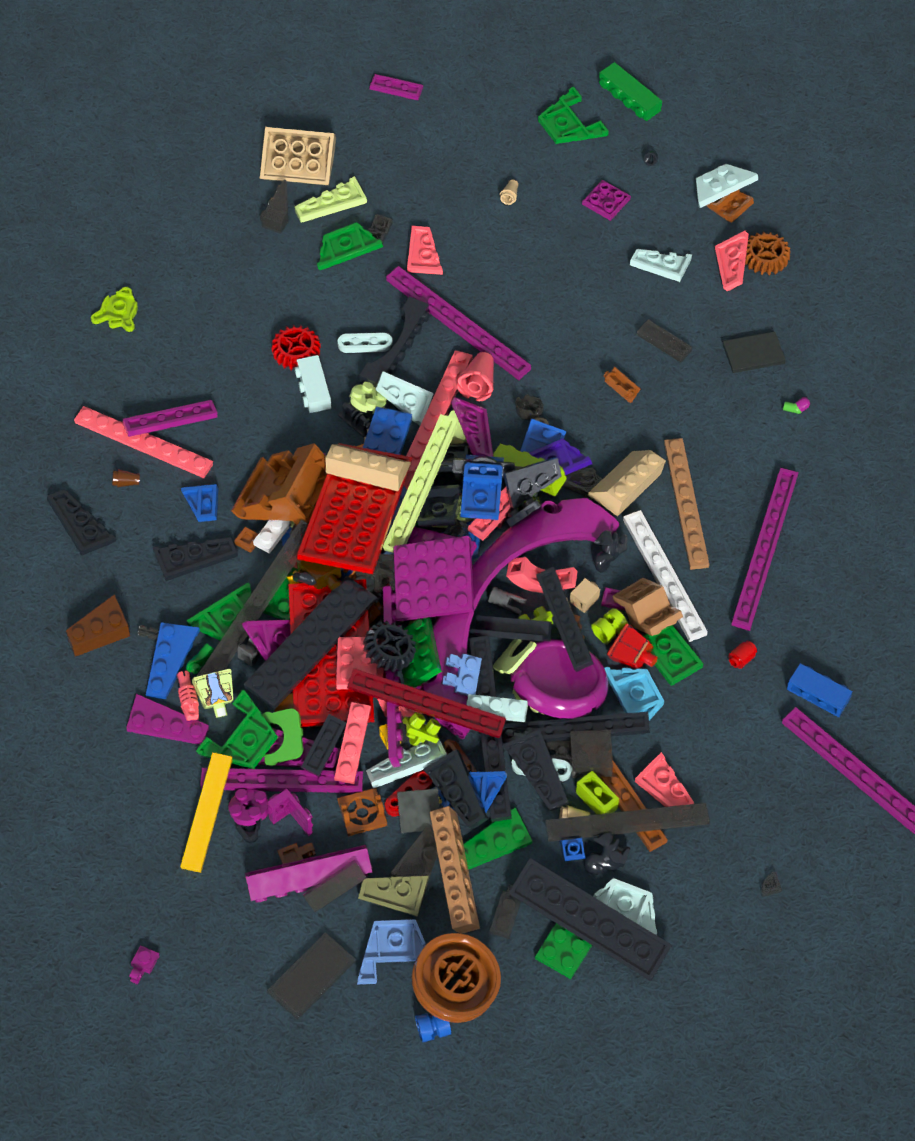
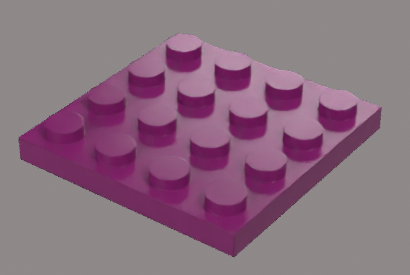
[394,536,474,621]

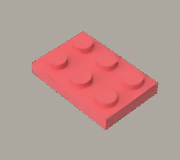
[336,637,378,689]

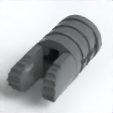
[488,586,527,615]

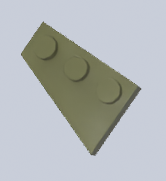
[358,876,429,916]

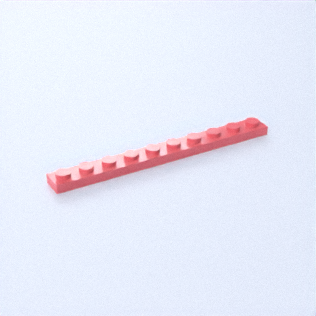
[404,350,472,490]

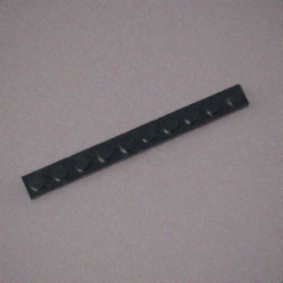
[469,635,512,822]

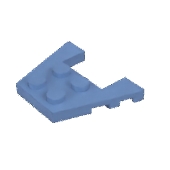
[357,920,440,985]

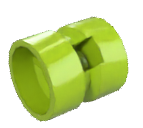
[591,608,628,644]

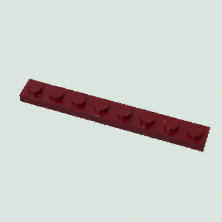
[347,668,506,738]

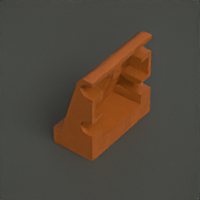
[231,443,328,526]

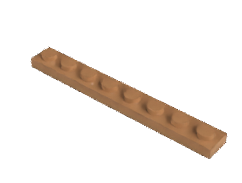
[664,438,709,570]

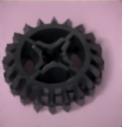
[363,621,416,673]

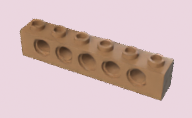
[430,806,480,934]

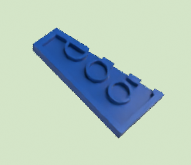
[146,623,200,699]

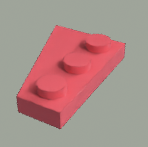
[715,231,749,291]
[635,752,694,819]

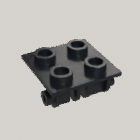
[338,402,374,437]

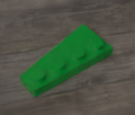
[463,807,532,870]

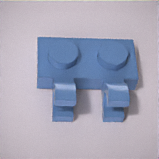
[442,654,482,696]

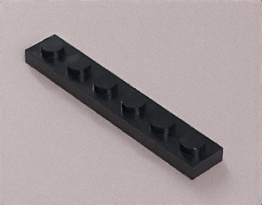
[536,567,594,672]

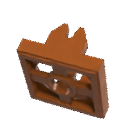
[337,788,387,836]

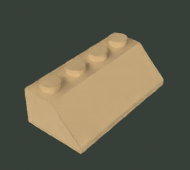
[326,444,410,491]
[588,450,666,516]

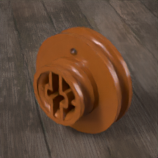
[412,933,501,1023]

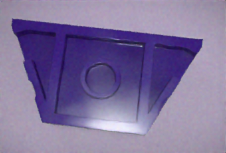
[529,438,592,475]

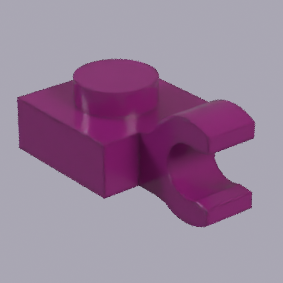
[129,945,159,984]

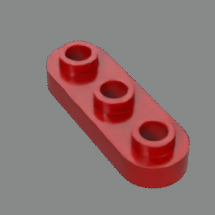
[385,770,433,816]

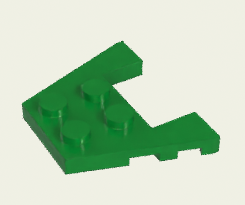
[538,87,609,144]
[196,690,278,769]

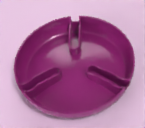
[511,639,608,718]

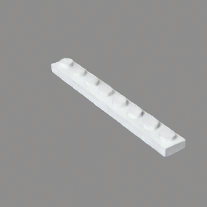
[623,510,707,642]

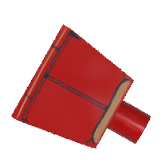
[607,623,658,669]

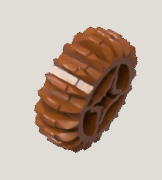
[745,231,790,275]

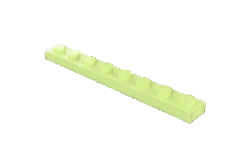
[383,414,459,553]

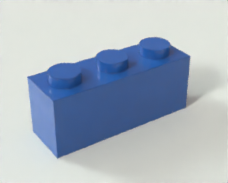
[787,663,853,717]

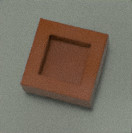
[235,527,258,553]

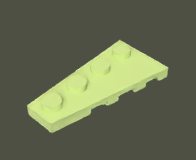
[295,176,367,222]

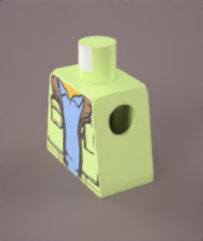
[192,669,233,718]

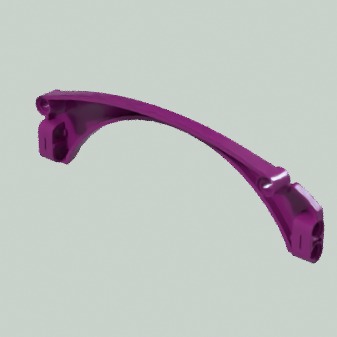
[416,498,619,739]

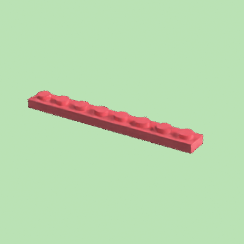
[74,406,213,478]

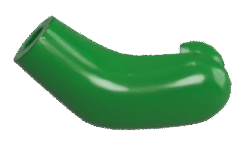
[186,643,214,674]

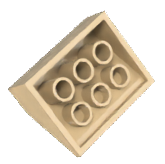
[260,127,336,185]

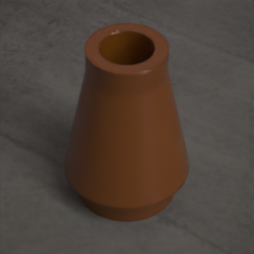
[112,469,140,488]

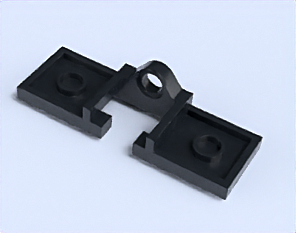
[417,443,471,527]

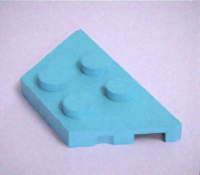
[605,667,664,720]

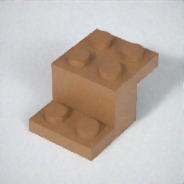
[612,578,683,636]

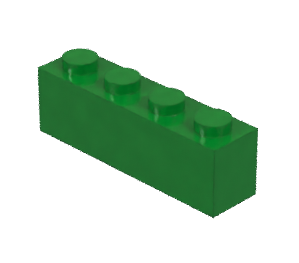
[599,62,662,121]

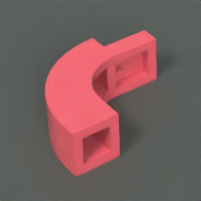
[506,557,578,593]

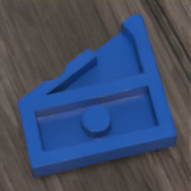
[520,419,566,453]
[181,484,218,522]

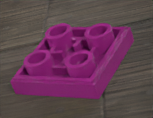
[582,180,631,221]

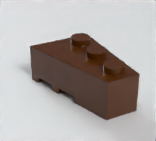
[66,594,130,657]

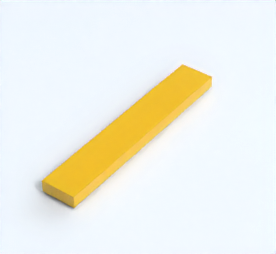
[181,753,233,873]

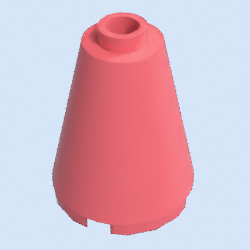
[457,352,494,401]

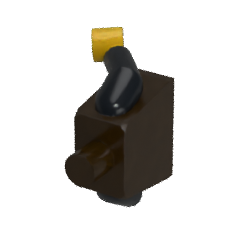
[287,560,343,590]

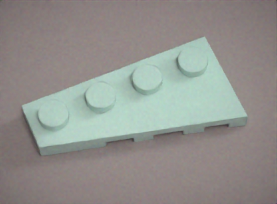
[366,739,447,788]

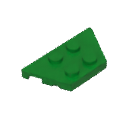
[317,222,383,270]
[186,583,256,642]

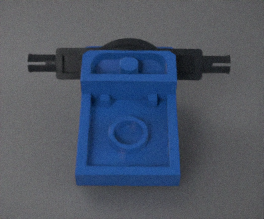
[441,455,521,520]

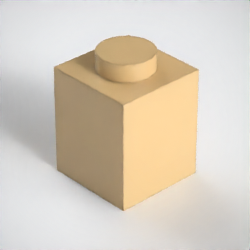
[570,578,600,613]

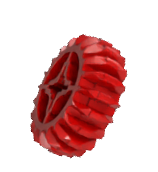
[271,325,321,371]

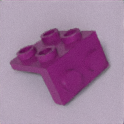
[267,789,313,836]

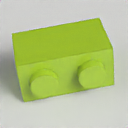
[576,771,619,821]

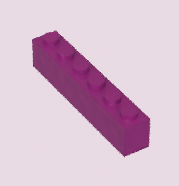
[245,845,372,902]

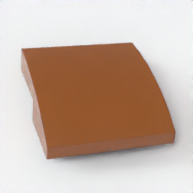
[706,189,754,223]

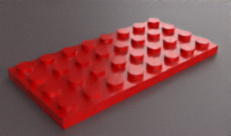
[297,443,412,574]
[289,579,374,727]

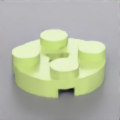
[350,382,387,414]

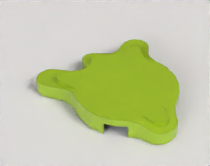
[91,287,138,332]

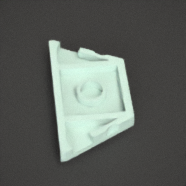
[696,164,758,208]
[593,878,657,935]

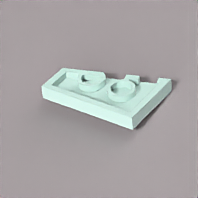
[630,249,692,282]

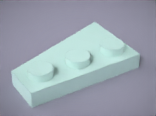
[375,372,433,426]

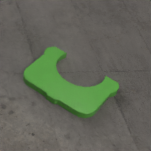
[262,708,303,766]

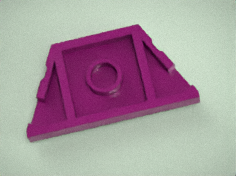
[242,620,291,661]

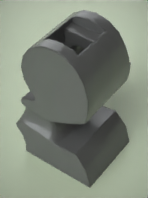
[237,638,262,666]

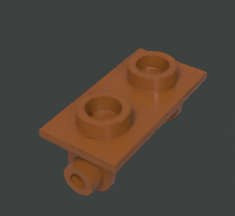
[604,367,641,403]

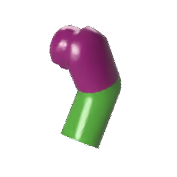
[783,397,810,414]

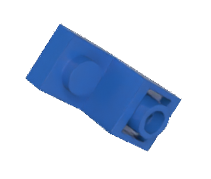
[557,823,585,861]

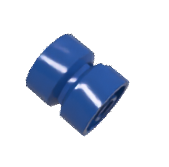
[415,1013,451,1043]

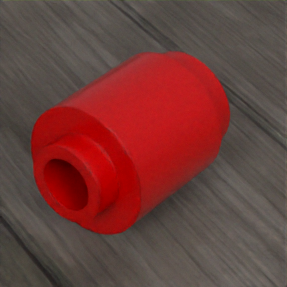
[729,641,757,669]

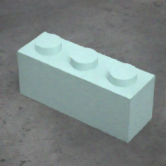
[294,355,331,413]

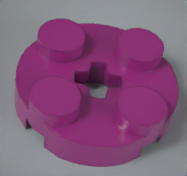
[228,789,268,826]

